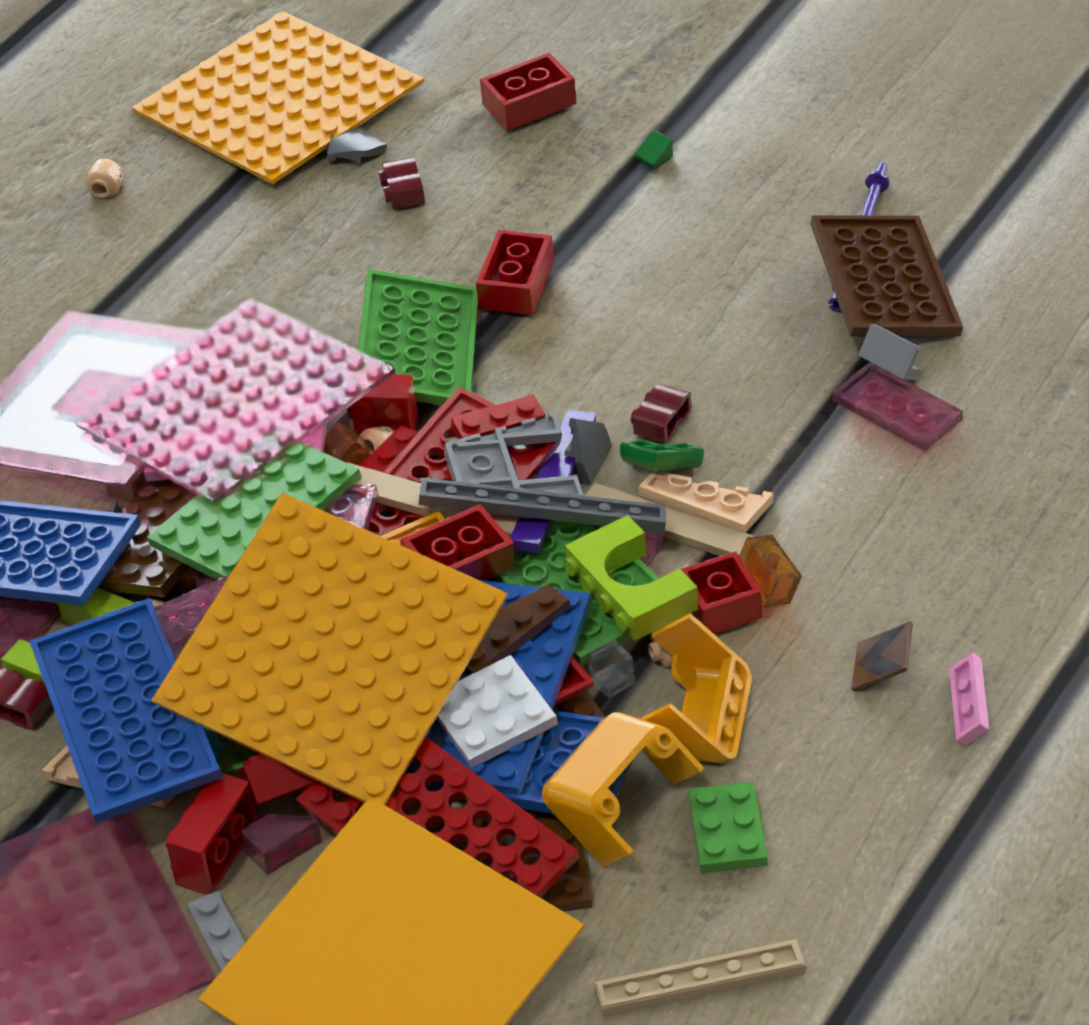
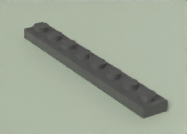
[418,478,666,532]

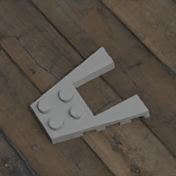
[444,412,584,496]

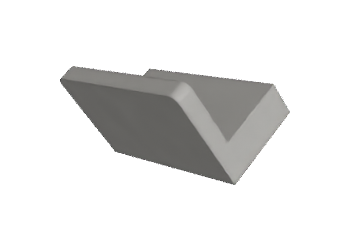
[858,324,923,380]

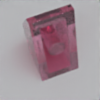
[241,814,322,875]

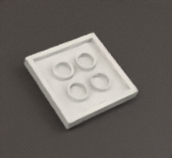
[436,655,558,768]

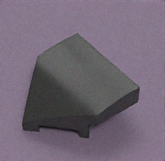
[326,127,387,166]
[564,418,612,485]

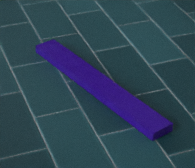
[510,410,596,553]

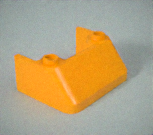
[640,613,752,763]
[542,712,704,867]

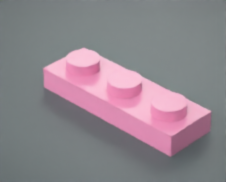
[949,652,989,746]

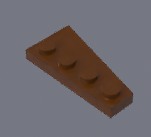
[463,585,571,676]

